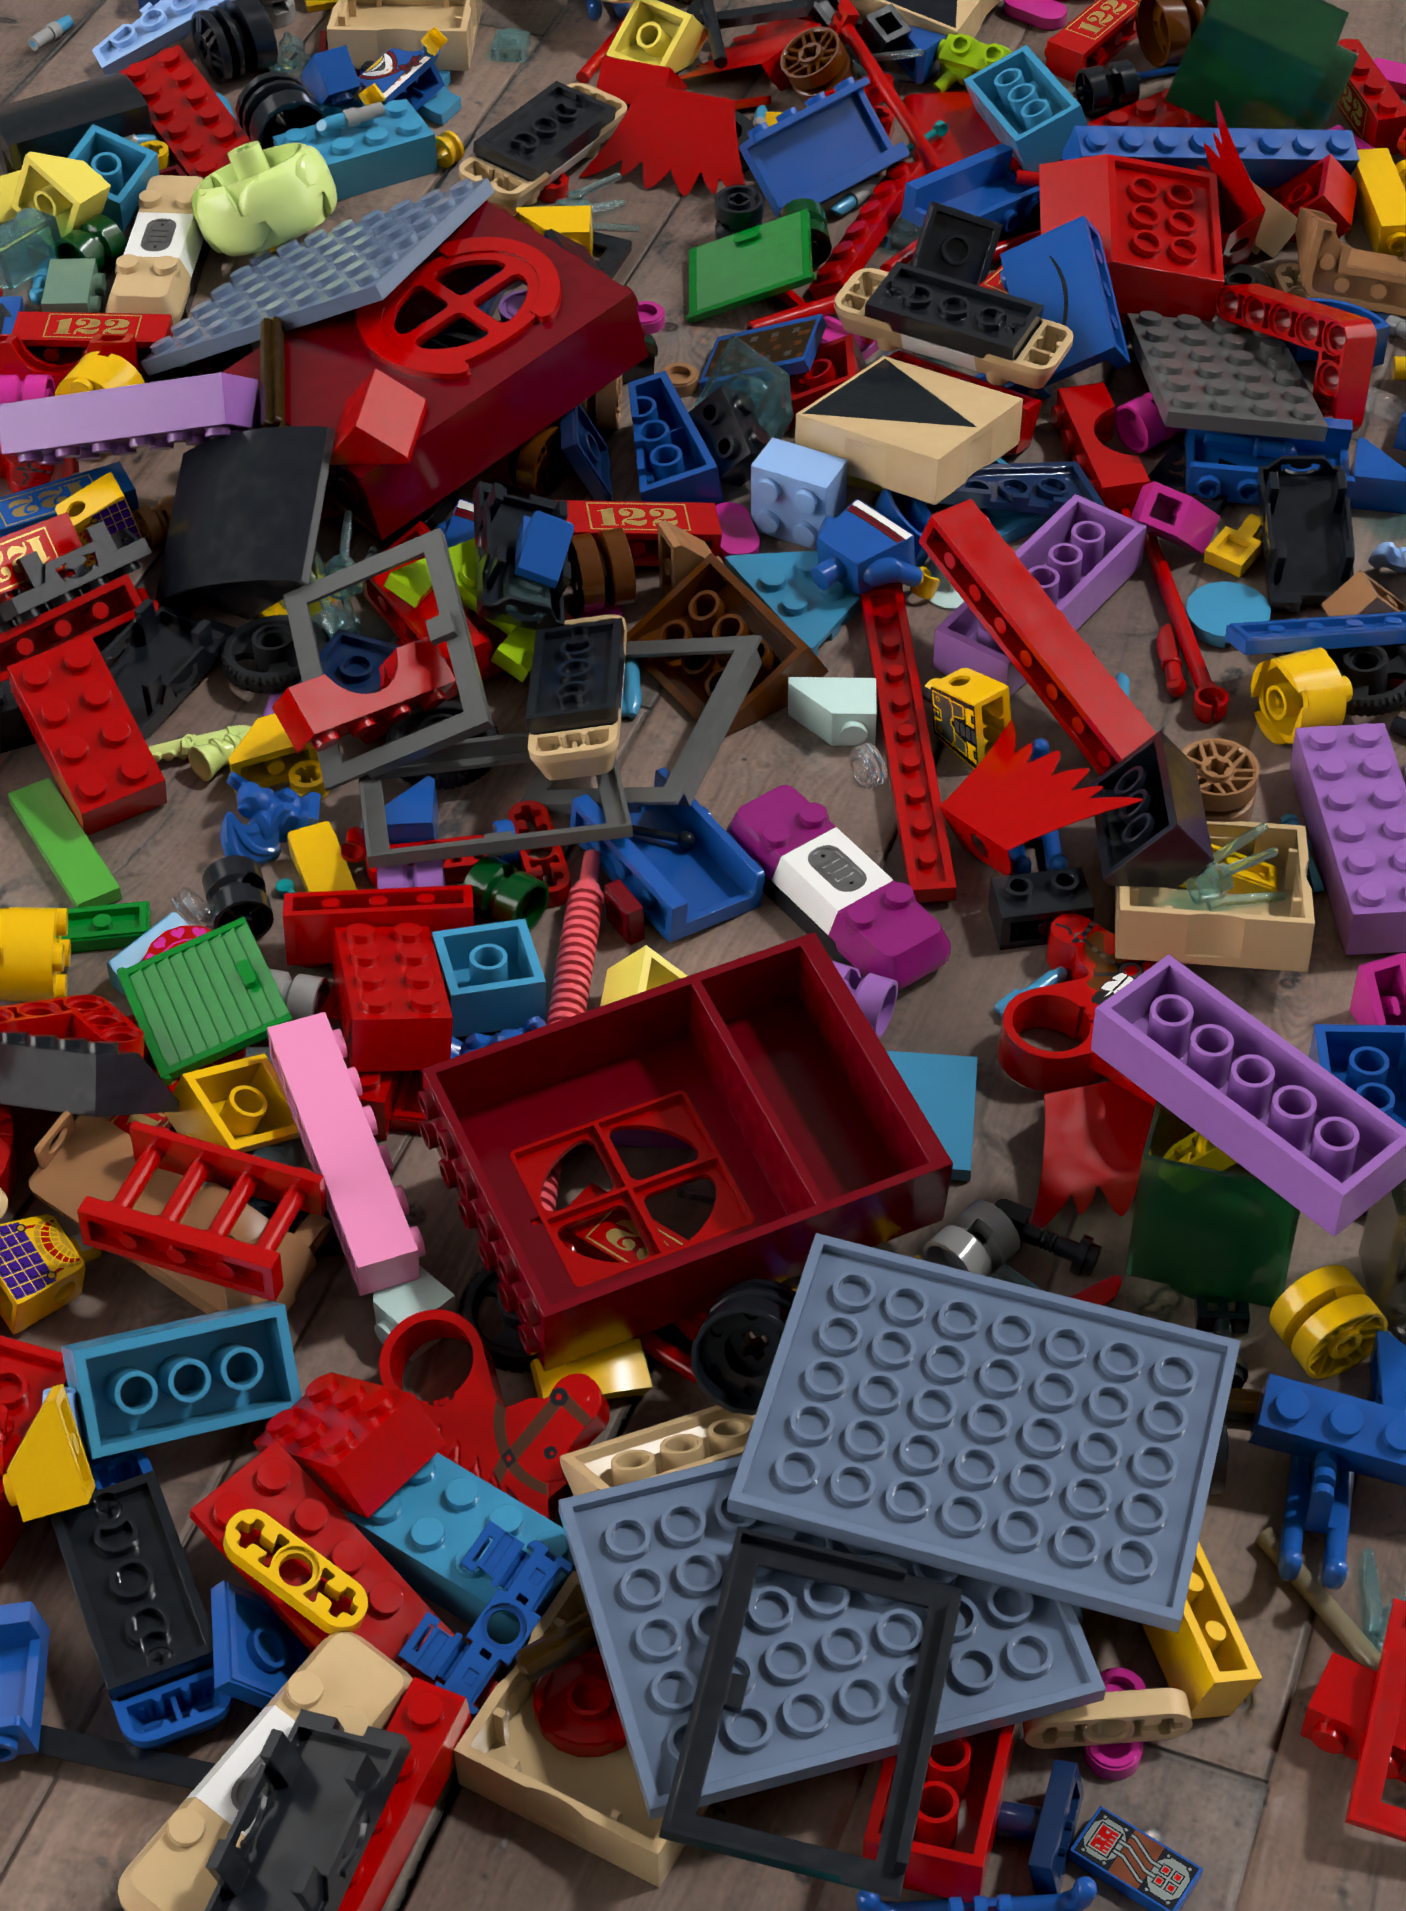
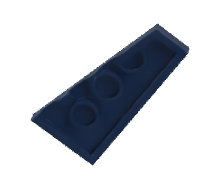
[939,461,1106,515]

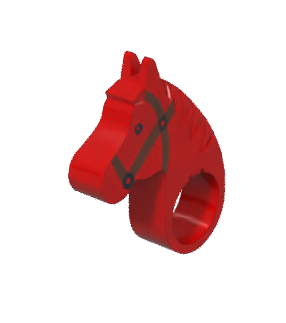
[379,1309,610,1523]

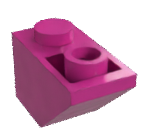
[1130,481,1220,555]

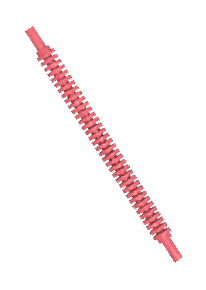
[541,849,604,1212]

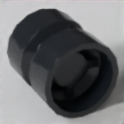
[715,185,763,240]

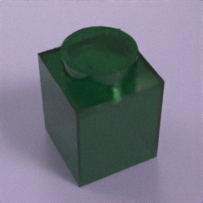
[1164,0,1358,130]
[1125,1072,1330,1308]

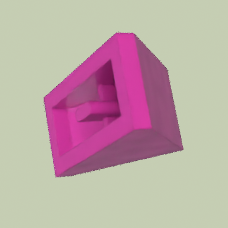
[1349,953,1406,1026]

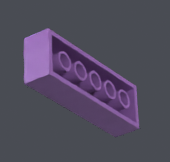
[0,372,263,466]
[933,494,1147,697]
[1290,723,1406,955]
[1091,954,1406,1237]

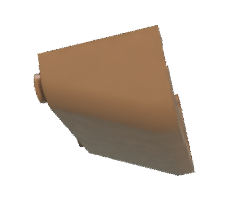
[1295,207,1406,317]

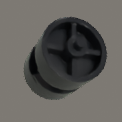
[1073,59,1141,116]
[202,855,274,940]

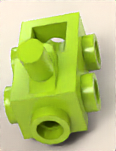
[933,33,1012,92]

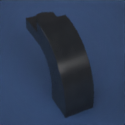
[809,0,912,66]

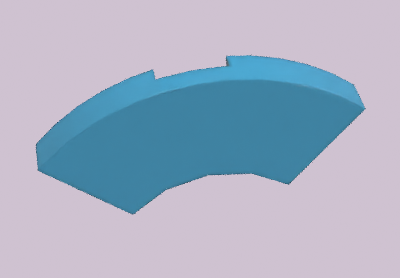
[417,70,462,126]

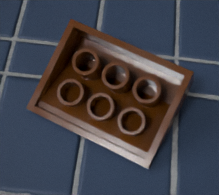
[626,553,829,737]

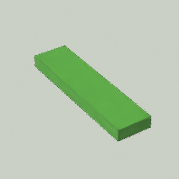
[8,777,122,908]

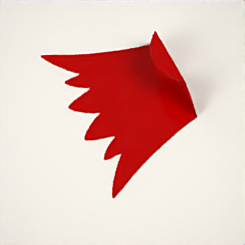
[679,18,821,91]
[579,83,746,196]
[1197,101,1266,266]
[939,720,1143,876]
[1031,1081,1267,1228]

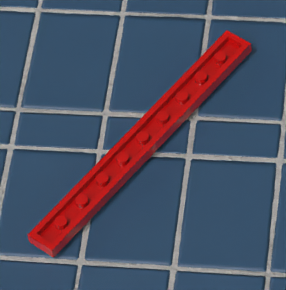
[860,583,957,903]

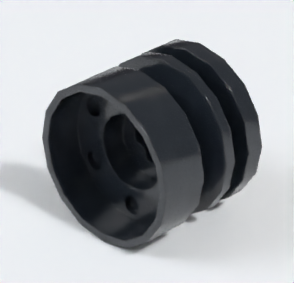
[191,0,278,84]
[235,71,326,150]
[691,1278,796,1415]

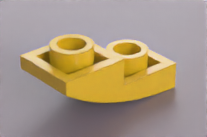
[530,1339,653,1399]

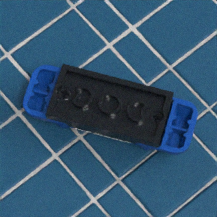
[49,1449,234,1750]

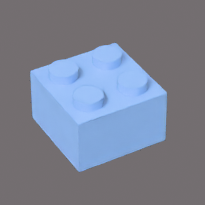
[751,437,848,550]

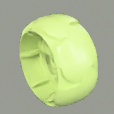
[191,141,337,256]

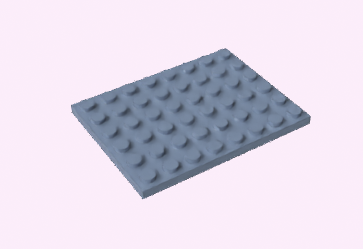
[140,178,495,376]
[727,1233,1241,1633]
[558,1455,1106,1820]

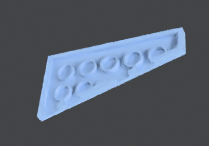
[92,0,229,75]

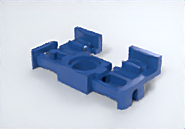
[398,1520,572,1716]

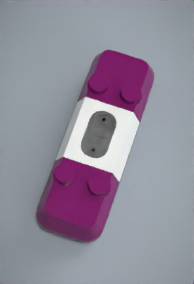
[726,785,951,990]

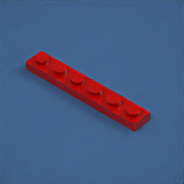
[809,161,927,300]

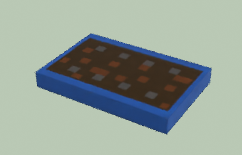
[699,314,827,394]

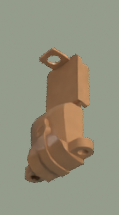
[29,1110,332,1314]

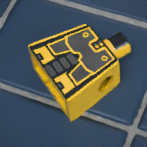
[923,668,1011,770]

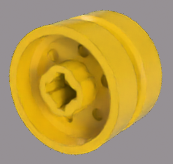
[1269,1265,1388,1379]

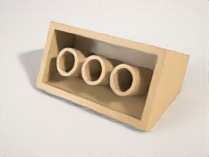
[560,1405,755,1496]

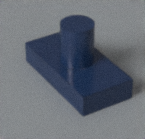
[997,1759,1084,1895]

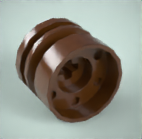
[1135,0,1224,68]

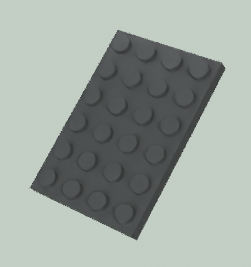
[1124,311,1328,442]

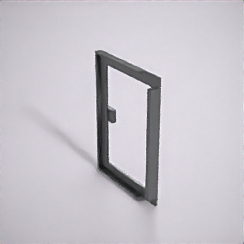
[283,528,494,791]
[520,635,762,814]
[359,732,633,868]

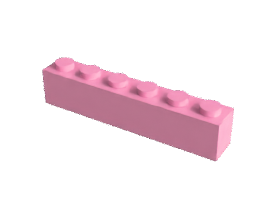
[267,1012,426,1296]

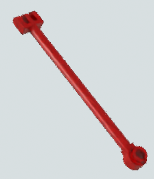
[828,0,948,173]
[1119,508,1229,725]

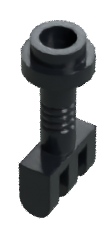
[995,1199,1102,1276]
[1194,1295,1250,1388]

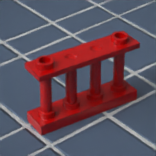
[77,1121,327,1302]

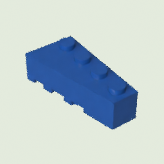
[628,371,724,505]

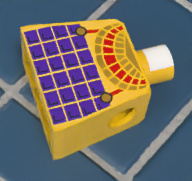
[55,472,142,567]
[0,1214,101,1335]

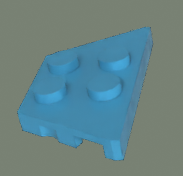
[725,551,860,656]

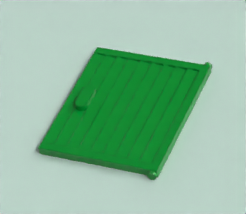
[686,209,817,323]
[117,917,293,1086]

